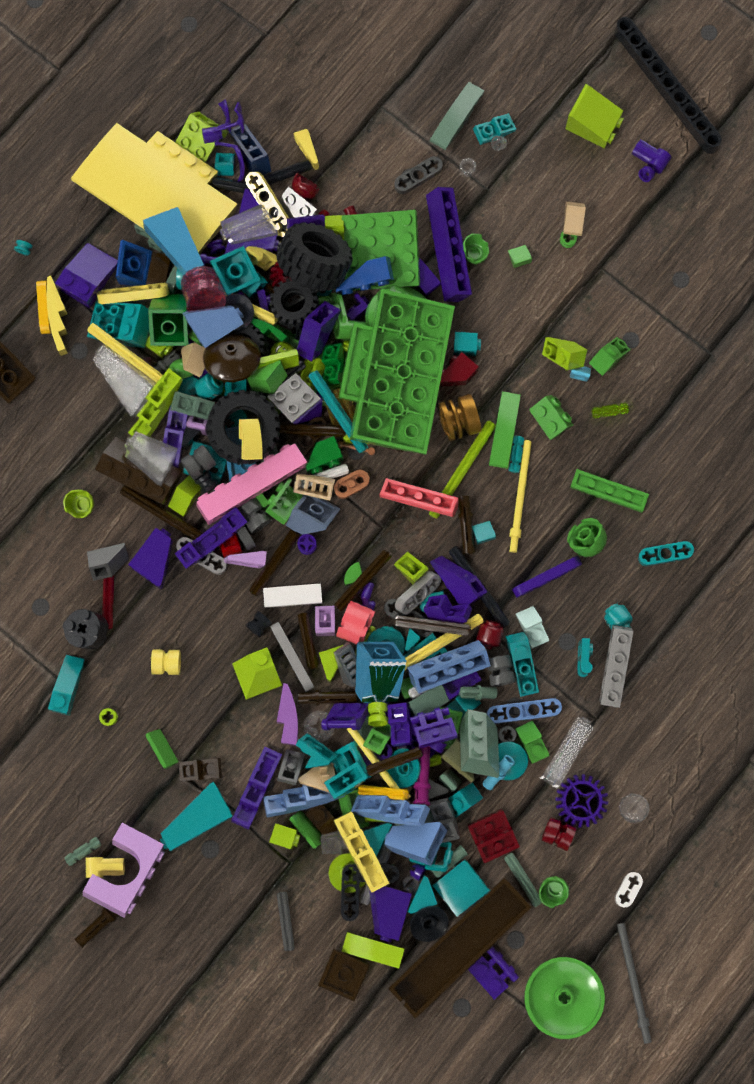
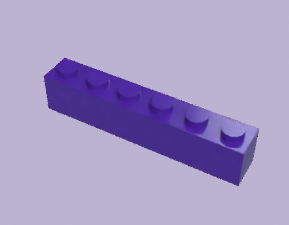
[426,187,472,302]

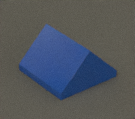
[116,240,152,286]

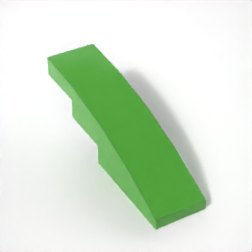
[489,391,521,469]

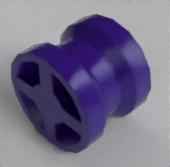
[297,534,317,555]

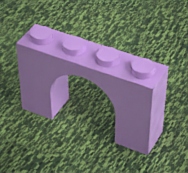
[83,823,165,918]

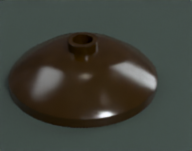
[203,334,261,382]

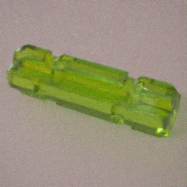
[591,403,629,418]

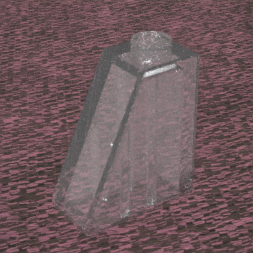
[220,204,278,245]
[125,431,178,486]

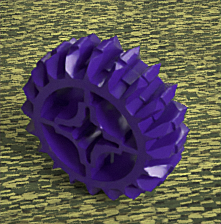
[555,774,608,828]

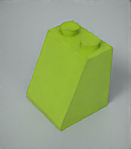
[565,84,624,149]

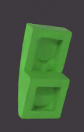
[363,724,391,755]

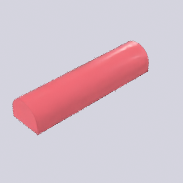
[380,478,459,517]

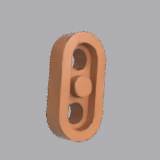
[334,470,369,499]

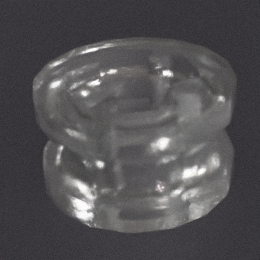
[459,158,476,177]

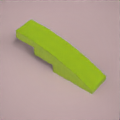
[128,368,183,445]

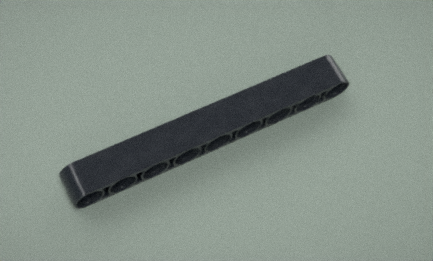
[615,17,722,154]

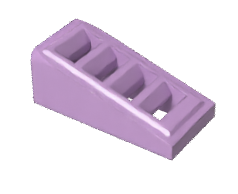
[224,551,267,569]

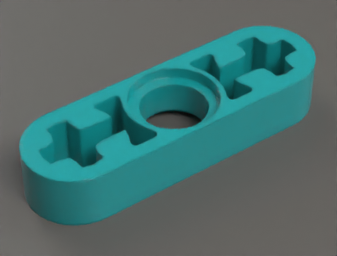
[638,541,694,566]

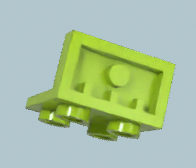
[175,112,229,163]

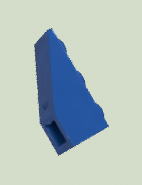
[336,256,394,295]

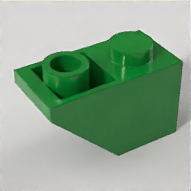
[306,436,343,475]

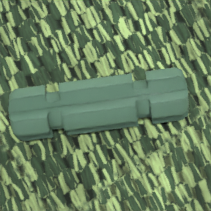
[65,837,101,866]

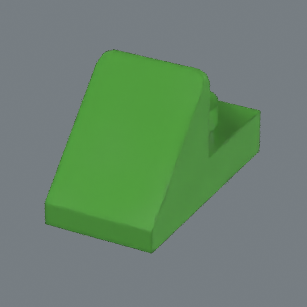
[515,721,550,764]

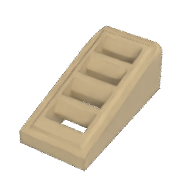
[293,473,335,501]

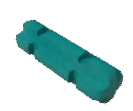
[508,436,524,473]

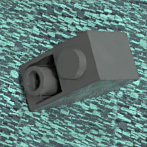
[87,543,129,581]

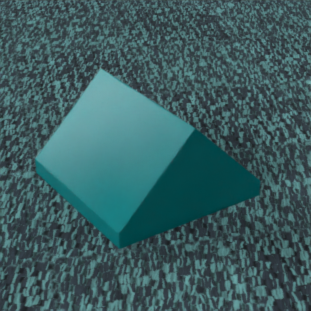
[210,246,260,296]

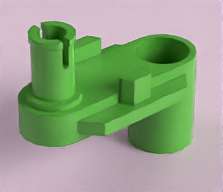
[318,293,366,340]

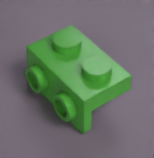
[529,395,573,440]
[265,478,303,525]

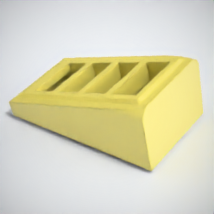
[294,129,319,170]

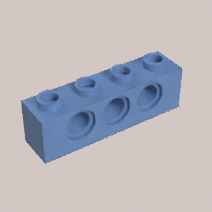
[407,640,491,694]

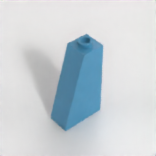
[143,207,205,279]

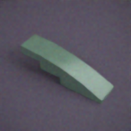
[430,82,484,150]

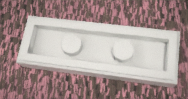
[263,584,322,608]

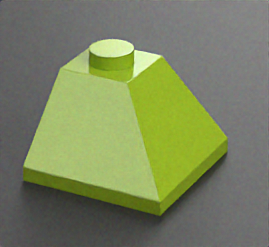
[232,648,282,700]

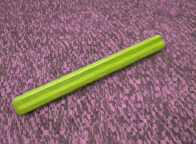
[429,421,496,519]

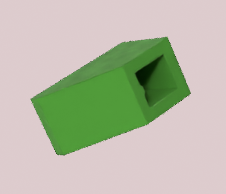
[589,337,631,376]

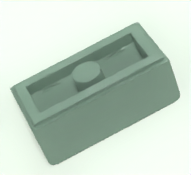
[408,685,449,716]

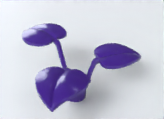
[202,100,245,181]

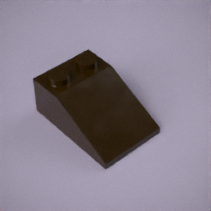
[0,341,36,404]

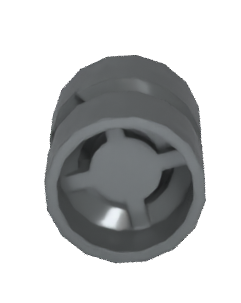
[180,445,216,481]
[238,498,272,534]
[488,655,515,687]

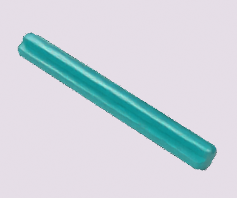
[308,370,368,453]

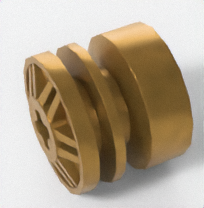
[439,394,482,441]

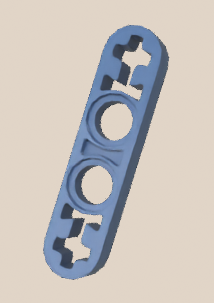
[487,698,562,724]

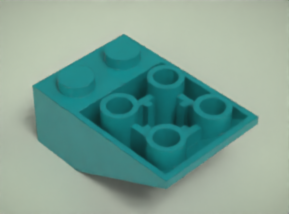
[87,301,149,348]

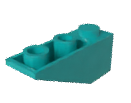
[506,632,539,697]

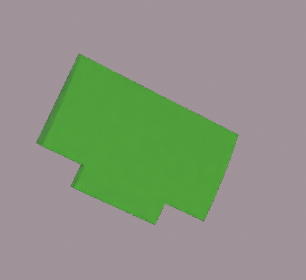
[338,289,455,455]

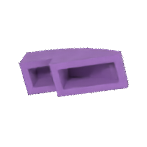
[277,683,299,746]

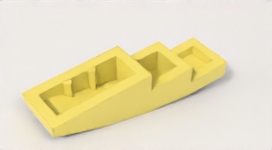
[46,276,68,356]
[333,811,389,893]

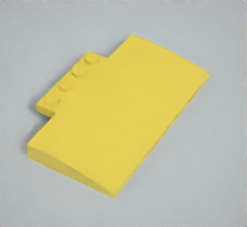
[71,123,237,254]

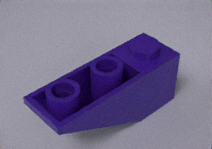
[430,556,487,605]

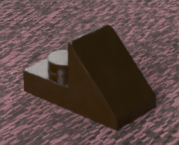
[306,804,341,844]

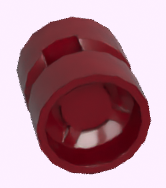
[541,817,576,851]

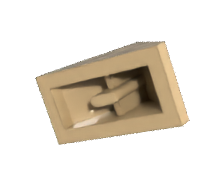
[563,202,586,236]
[181,343,206,377]

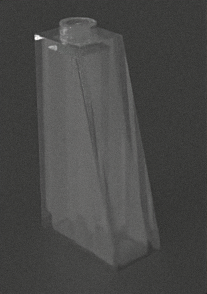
[93,345,156,417]
[540,716,594,788]

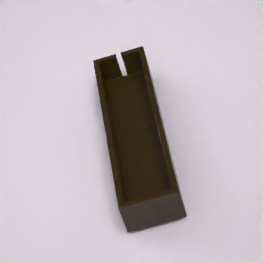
[388,878,532,1019]

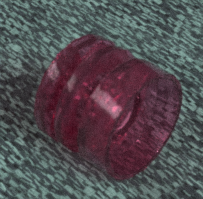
[181,266,226,311]

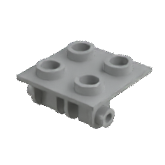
[267,373,321,423]

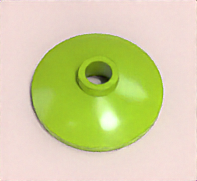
[329,853,366,893]

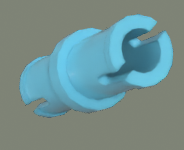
[482,755,515,790]

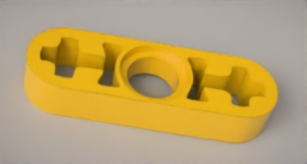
[36,281,51,334]

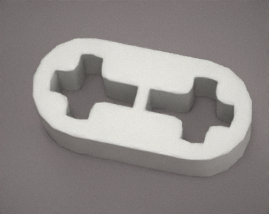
[615,872,643,907]

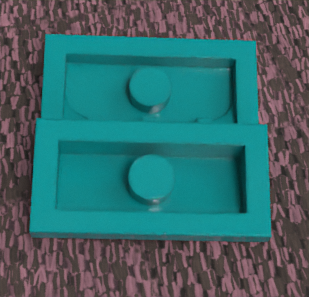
[432,859,490,917]

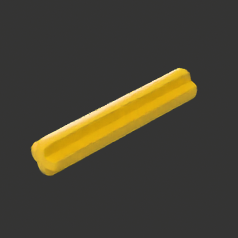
[358,785,409,800]

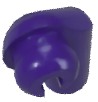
[361,582,376,610]

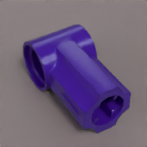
[632,139,672,174]

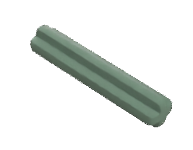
[504,853,542,907]

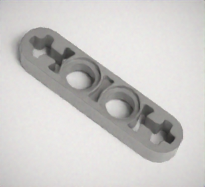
[270,622,314,692]

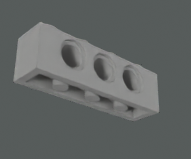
[599,625,633,708]

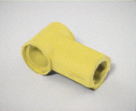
[86,857,125,878]

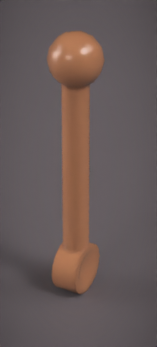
[337,441,375,455]

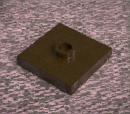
[318,949,370,1002]

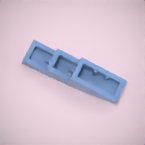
[263,785,345,818]
[351,795,430,826]

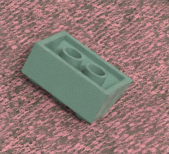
[460,709,499,778]

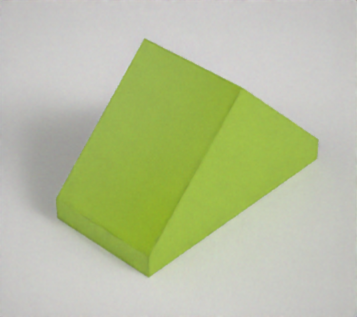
[168,475,201,517]
[394,552,429,585]
[319,645,345,682]

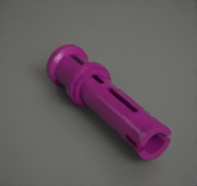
[412,746,431,806]

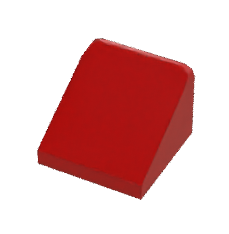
[220,533,242,558]

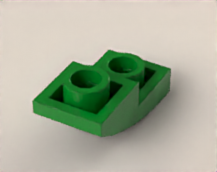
[321,343,344,385]

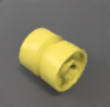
[151,649,181,675]

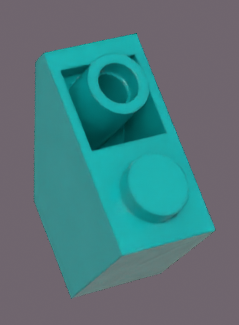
[449,782,483,818]

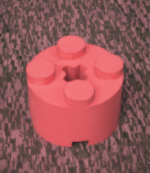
[336,601,375,645]

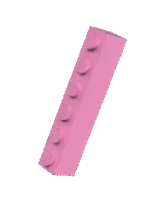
[196,443,307,525]

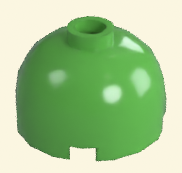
[567,518,607,557]

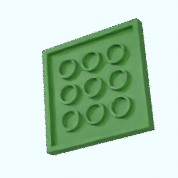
[342,210,420,291]

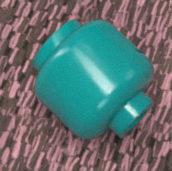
[195,373,224,401]
[604,604,633,630]

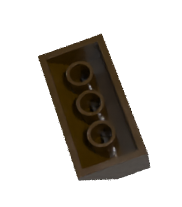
[95,437,183,505]

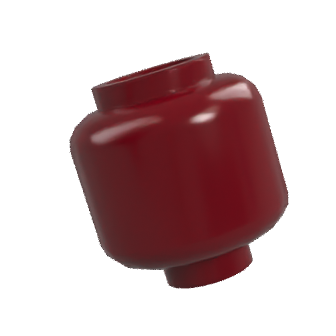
[476,620,504,650]

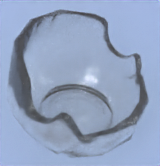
[619,793,650,824]

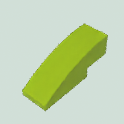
[342,932,404,968]

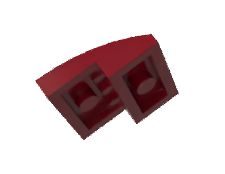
[467,809,520,863]

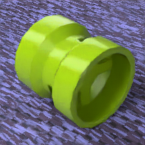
[368,702,388,727]

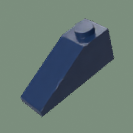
[228,124,272,179]

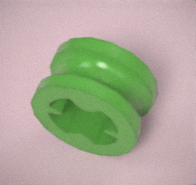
[560,232,577,248]

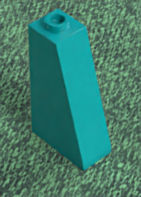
[160,782,233,851]

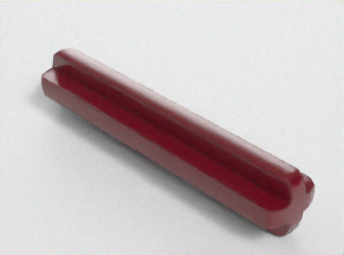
[102,575,114,630]

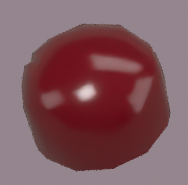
[292,173,320,199]

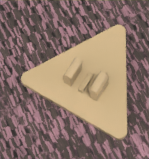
[298,763,335,793]

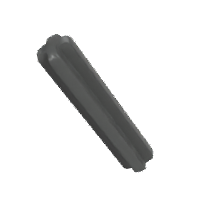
[277,892,295,951]

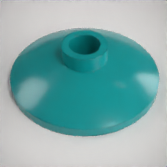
[498,742,528,780]
[387,749,421,788]

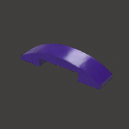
[175,507,248,569]

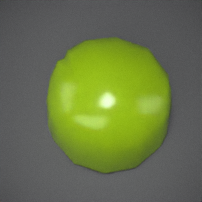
[63,489,95,518]

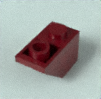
[439,352,479,387]

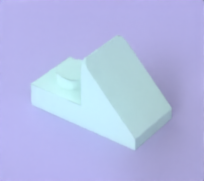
[516,606,549,649]

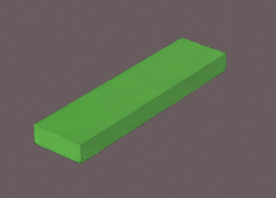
[570,469,649,513]

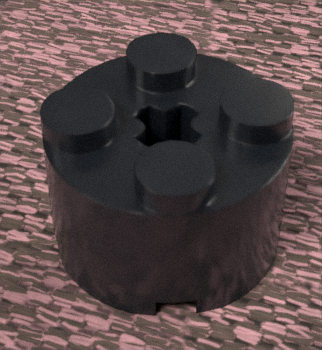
[63,609,109,649]

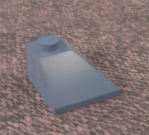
[286,495,340,535]

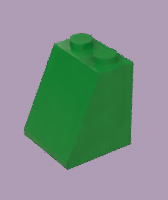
[148,294,192,346]

